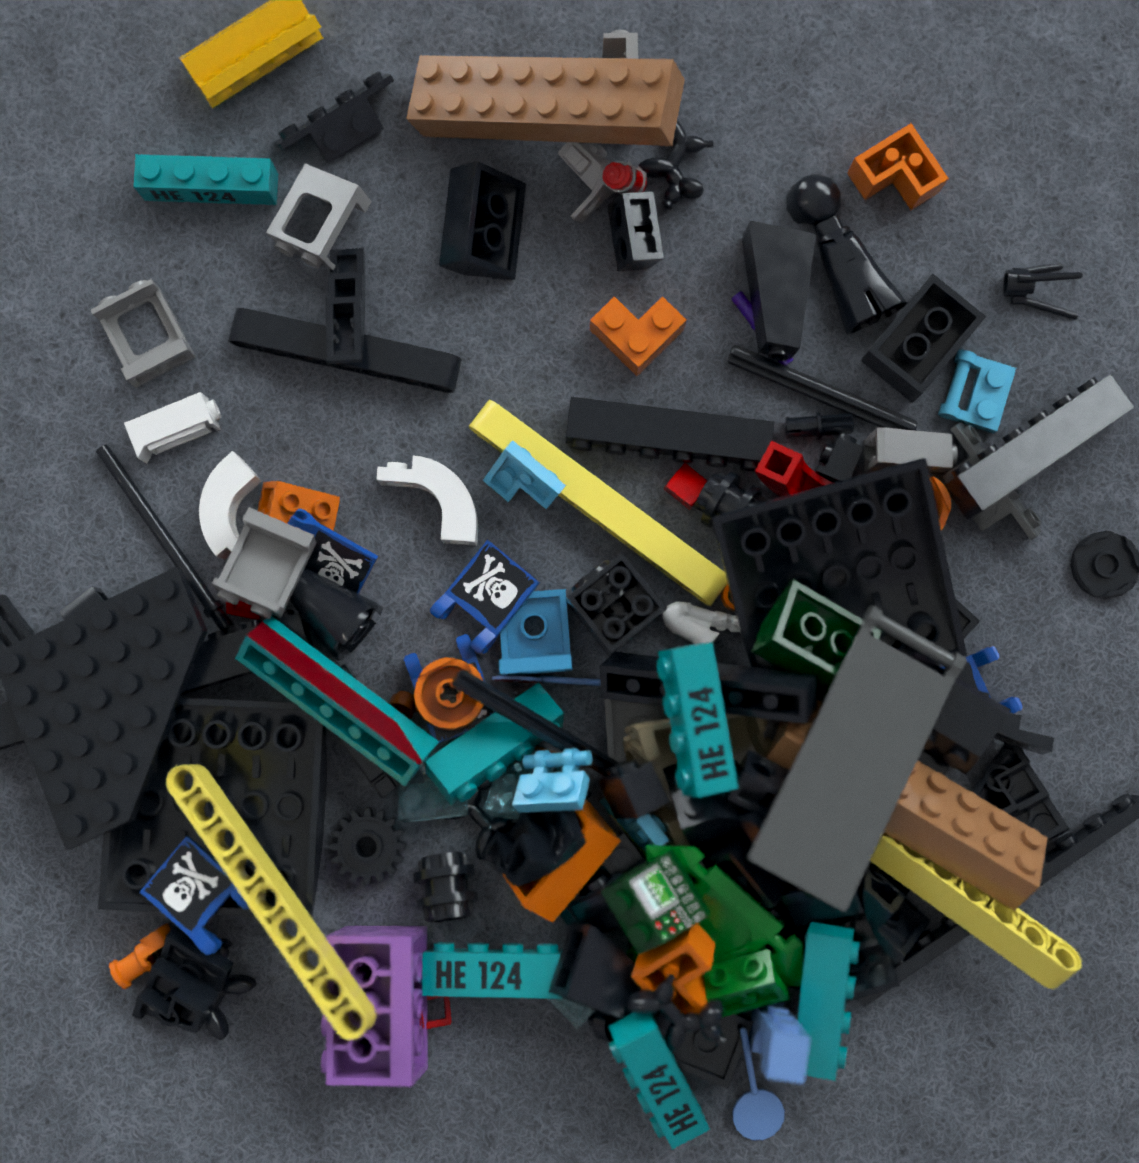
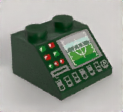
[600,849,711,955]

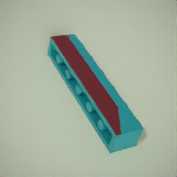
[235,616,439,786]

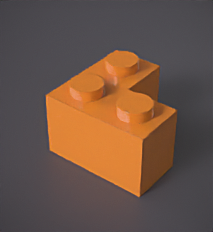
[847,123,949,210]
[590,296,687,376]
[631,923,715,1014]

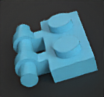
[512,748,592,813]

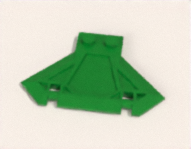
[627,845,803,986]

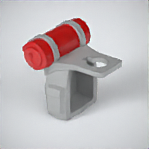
[558,142,647,223]

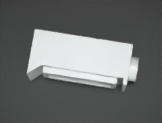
[124,392,222,464]

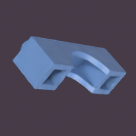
[748,1002,810,1084]

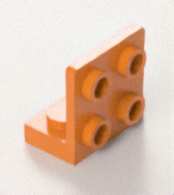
[257,481,340,531]

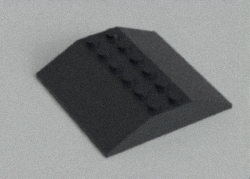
[711,457,967,695]
[98,698,327,918]

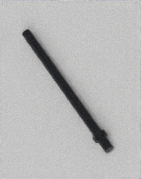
[96,444,233,631]

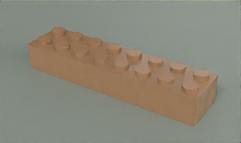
[406,55,685,146]
[766,700,1048,910]

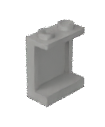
[212,507,316,619]

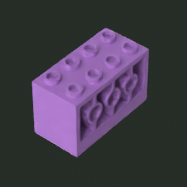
[321,926,428,1086]

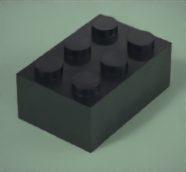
[860,274,986,403]

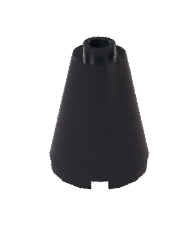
[289,569,383,661]

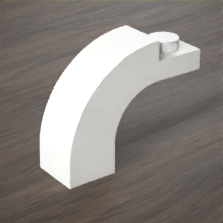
[199,451,262,560]
[376,456,478,546]

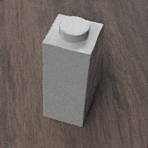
[863,428,958,474]

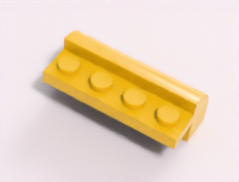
[179,0,323,108]

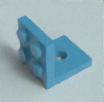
[499,589,572,676]

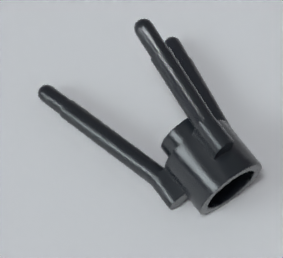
[1003,263,1083,319]

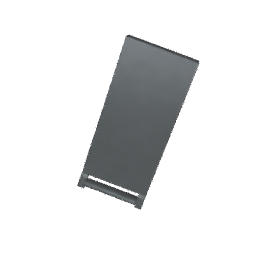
[747,605,967,911]

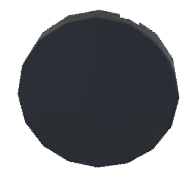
[1070,531,1139,599]

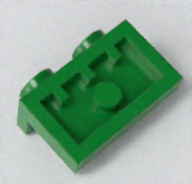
[704,950,790,1017]

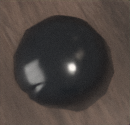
[786,174,841,226]

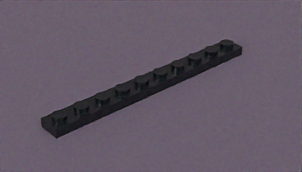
[857,794,1139,1007]

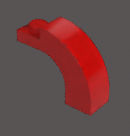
[755,441,833,497]

